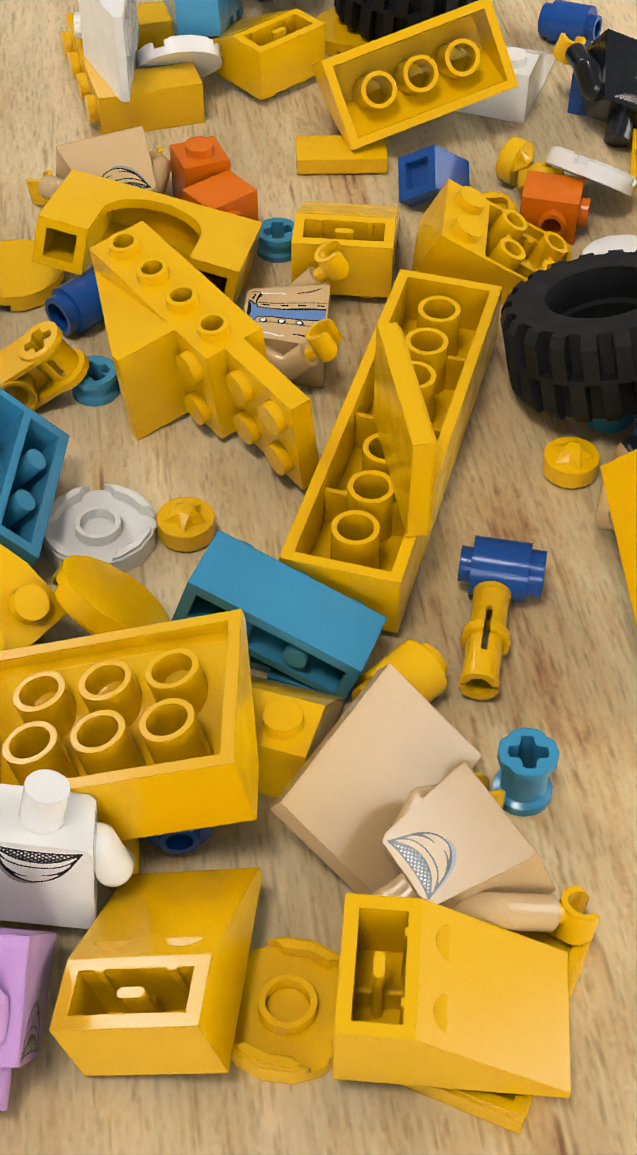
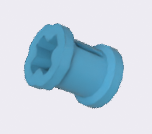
[492,727,559,817]

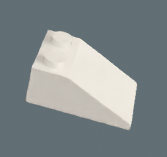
[74,0,139,102]
[455,45,555,124]

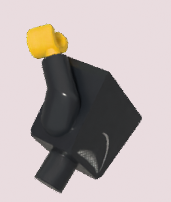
[552,29,637,148]

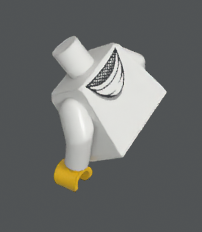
[0,769,140,929]

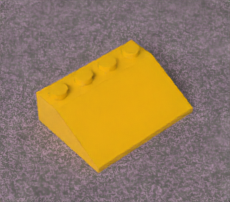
[0,609,259,841]

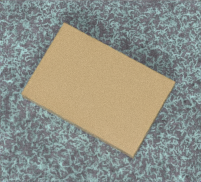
[269,663,482,895]

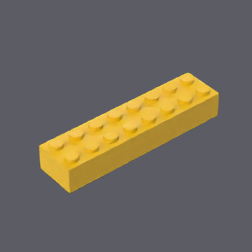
[279,269,502,633]

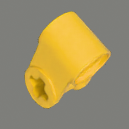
[0,321,89,411]

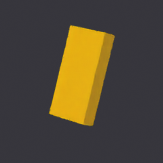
[296,135,388,175]

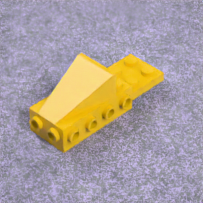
[89,220,319,490]

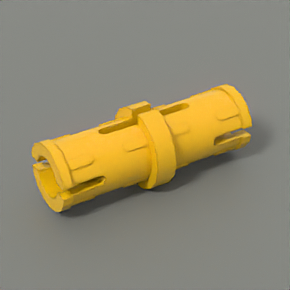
[458,581,512,700]

